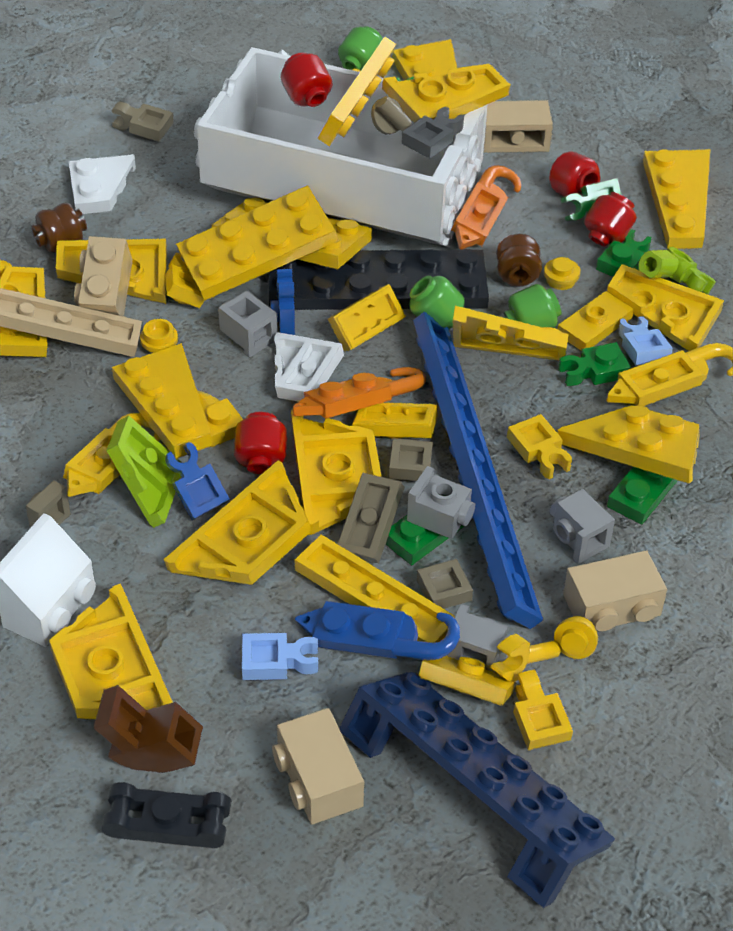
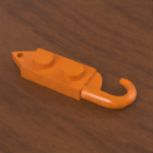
[451,165,522,250]
[293,367,426,419]

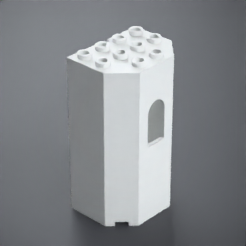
[194,47,488,247]

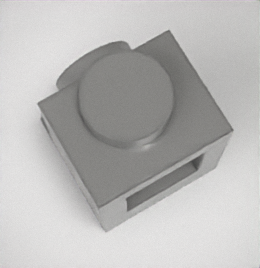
[218,291,277,358]
[407,466,475,539]
[550,489,615,564]
[446,603,508,672]

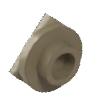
[371,96,412,135]

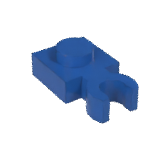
[270,269,295,335]
[165,442,230,520]

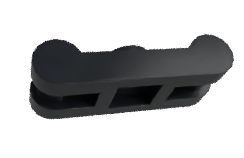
[101,782,232,848]

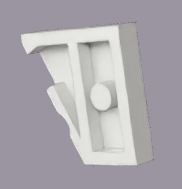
[69,154,136,214]
[274,332,344,402]

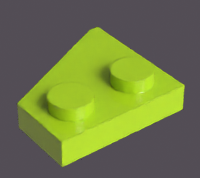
[106,416,182,528]

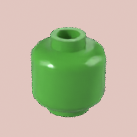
[338,26,383,70]
[409,276,465,329]
[504,284,562,328]

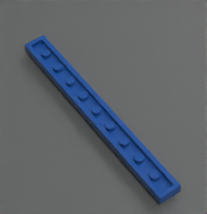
[413,312,543,629]

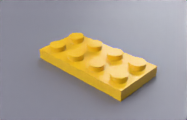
[176,185,338,301]
[212,197,372,269]

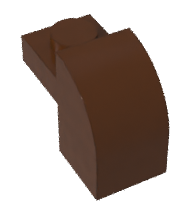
[94,685,203,773]

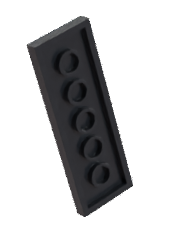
[269,249,489,310]

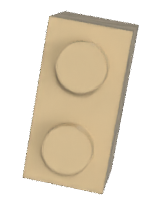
[484,100,553,153]
[563,551,667,631]
[272,708,364,825]

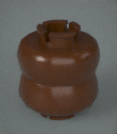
[31,203,87,253]
[496,233,542,287]

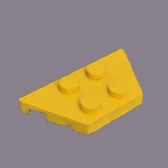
[558,405,700,484]
[291,410,382,535]
[163,460,311,585]
[49,583,173,719]

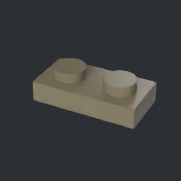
[338,473,405,564]

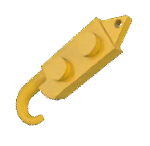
[607,343,733,406]
[63,413,161,497]

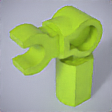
[639,247,716,294]

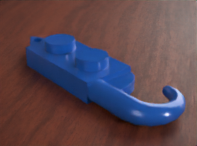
[295,601,460,660]

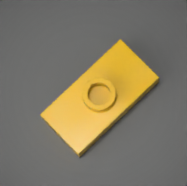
[328,284,406,352]
[557,291,634,351]
[353,403,438,439]
[418,656,516,706]

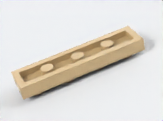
[0,288,142,357]

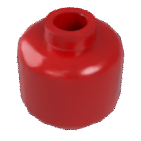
[280,52,333,107]
[549,151,600,196]
[584,192,637,247]
[234,412,287,474]

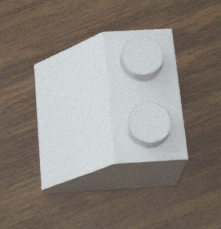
[0,513,96,647]

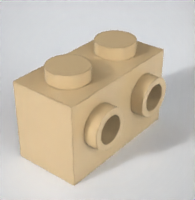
[74,236,132,317]

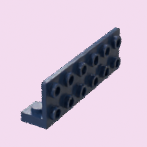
[339,672,615,908]

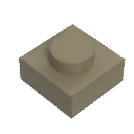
[389,438,433,481]
[26,480,71,528]
[417,559,473,609]

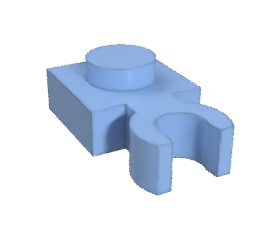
[618,316,673,365]
[242,633,318,680]

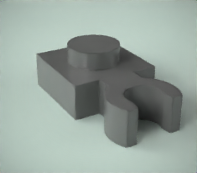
[401,107,464,159]

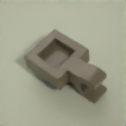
[112,102,173,142]

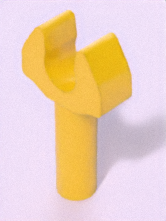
[490,634,561,682]

